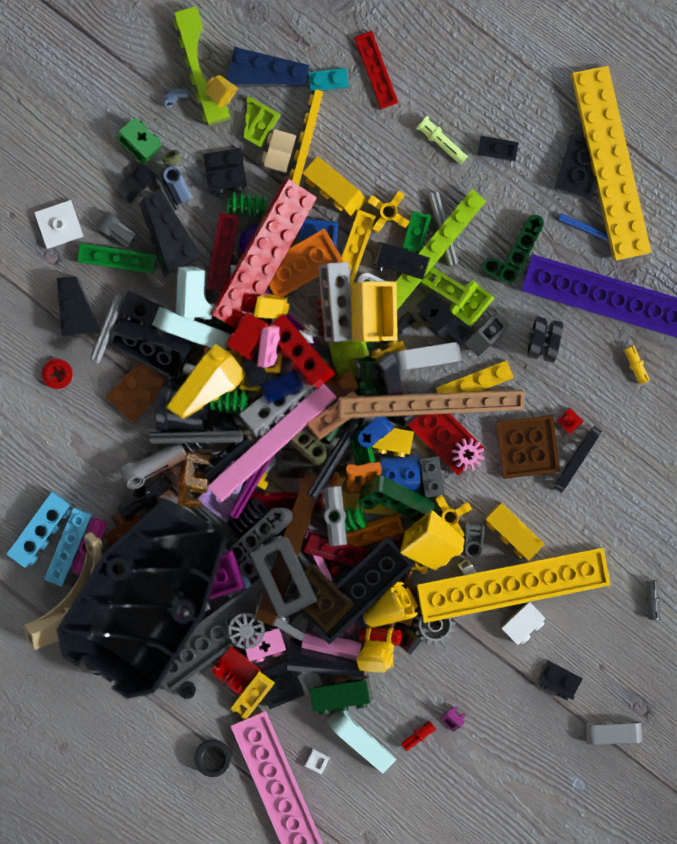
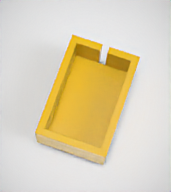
[351,282,397,341]

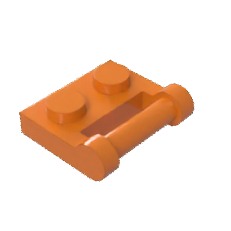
[344,462,382,494]

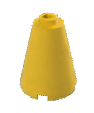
[363,582,418,627]

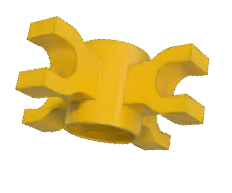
[367,191,410,233]
[435,495,472,537]

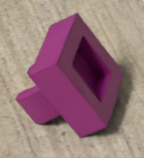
[439,706,465,732]

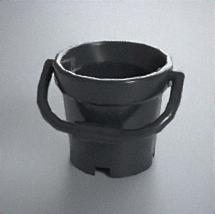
[155,376,210,432]

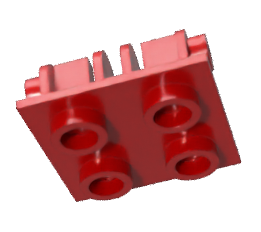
[211,646,261,695]

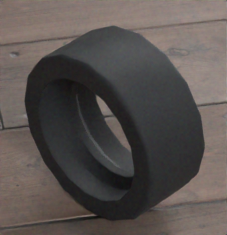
[194,739,231,777]

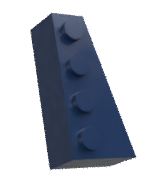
[226,47,310,87]

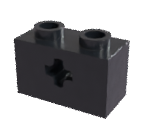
[416,291,461,338]

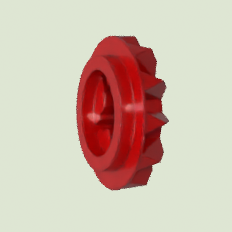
[42,359,73,389]

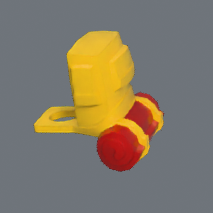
[356,626,402,673]

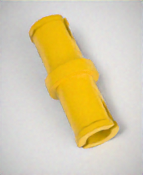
[623,345,650,385]

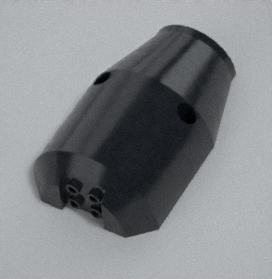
[56,498,228,699]

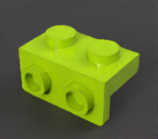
[449,280,494,327]

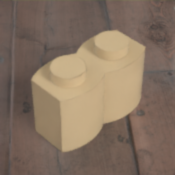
[261,129,297,174]

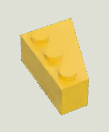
[303,156,368,218]

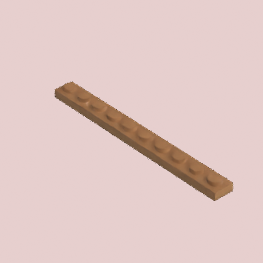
[338,390,525,418]

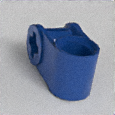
[358,416,394,448]

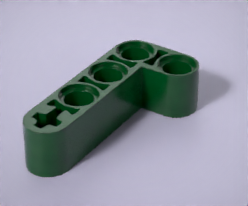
[482,215,544,284]
[359,475,435,522]

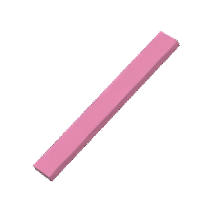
[208,384,337,502]

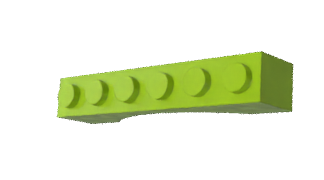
[173,6,231,126]

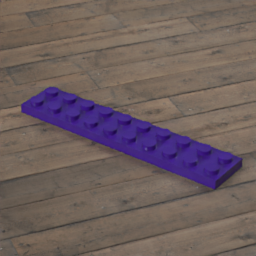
[521,254,677,338]

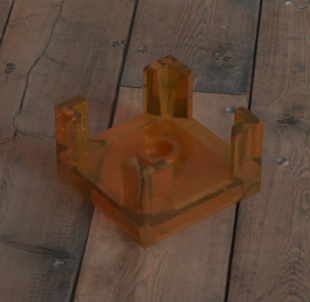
[177,452,210,509]

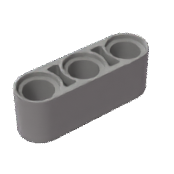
[586,721,642,744]

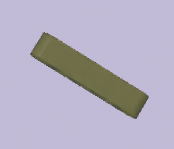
[253,394,327,466]

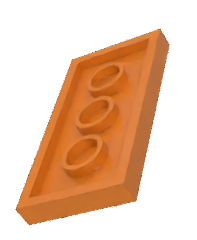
[269,228,344,297]

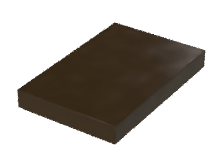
[286,564,354,632]

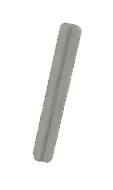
[429,192,458,266]
[90,294,124,364]

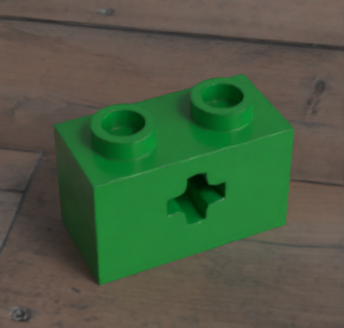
[116,117,162,165]

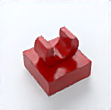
[556,408,584,435]

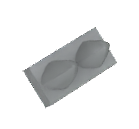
[275,612,308,641]

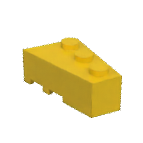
[485,502,545,560]

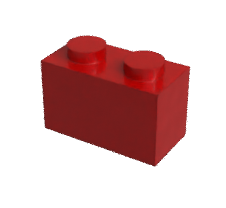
[227,312,269,361]

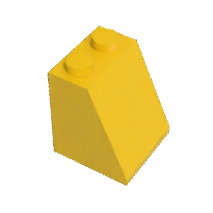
[400,510,464,570]

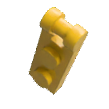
[230,671,275,720]

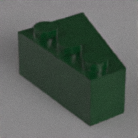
[309,676,373,715]

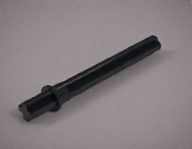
[307,417,365,499]

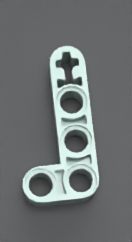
[152,307,231,350]
[327,710,397,774]

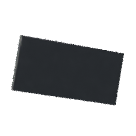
[287,638,365,677]

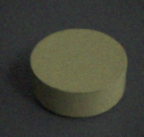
[161,150,182,167]

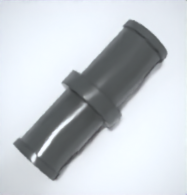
[645,580,661,620]

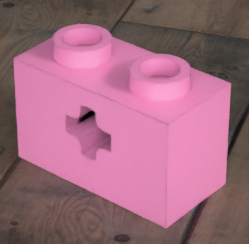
[243,627,286,663]

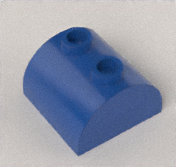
[380,454,420,493]

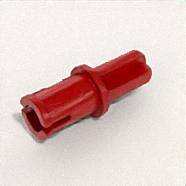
[401,720,437,751]

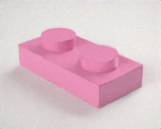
[258,326,280,368]

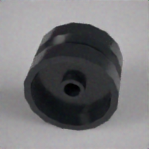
[527,316,563,363]

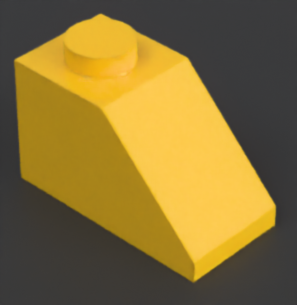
[205,75,239,108]
[254,293,289,319]

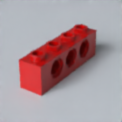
[270,314,335,389]

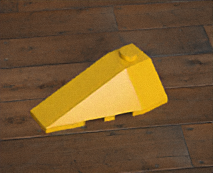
[167,344,246,419]

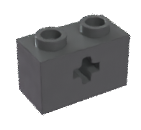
[419,456,445,498]

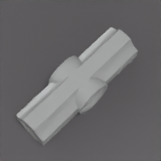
[324,486,347,546]

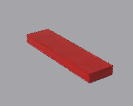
[354,31,399,110]

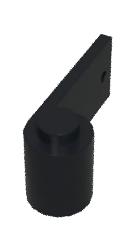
[371,242,430,280]

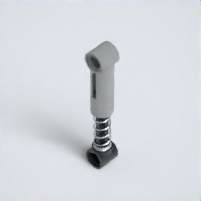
[121,413,239,490]

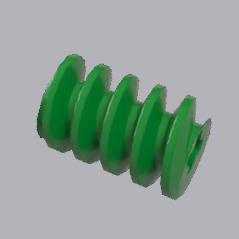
[227,191,267,219]
[208,389,250,414]
[324,505,366,532]

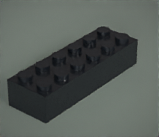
[303,535,414,644]

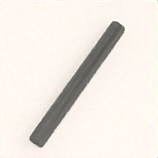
[149,430,243,444]

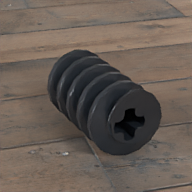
[228,498,269,539]

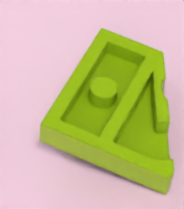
[244,96,281,148]

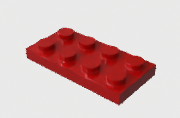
[408,413,485,475]

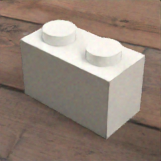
[500,602,546,645]

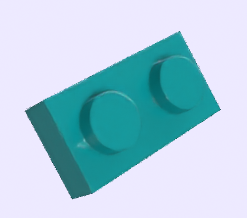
[309,68,349,92]

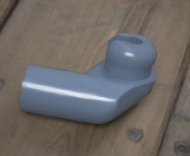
[163,88,188,108]

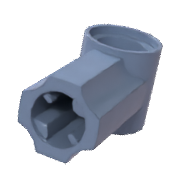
[163,166,193,205]

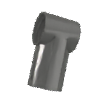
[96,211,137,247]

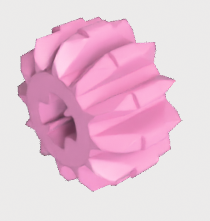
[452,438,484,471]

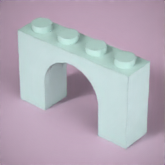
[176,265,237,320]

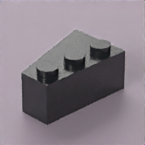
[57,276,101,336]

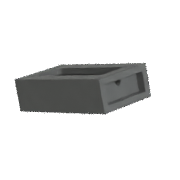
[250,536,317,618]

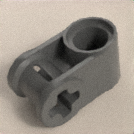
[464,521,485,559]

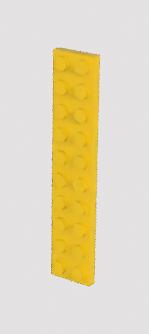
[570,66,651,261]
[416,548,611,623]

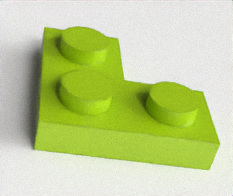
[328,340,369,377]

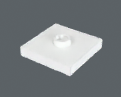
[34,200,84,249]

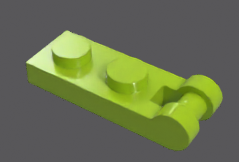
[421,267,472,308]

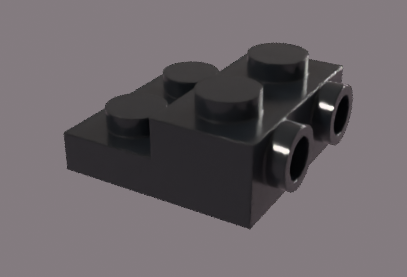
[203,148,247,195]

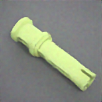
[416,116,468,165]

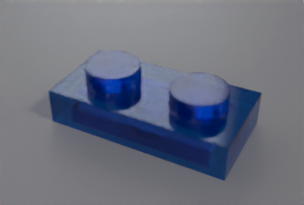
[260,370,304,404]

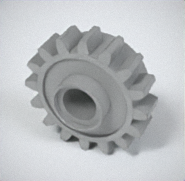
[413,609,456,645]

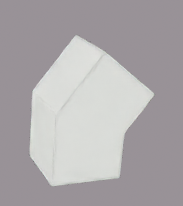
[458,558,477,575]

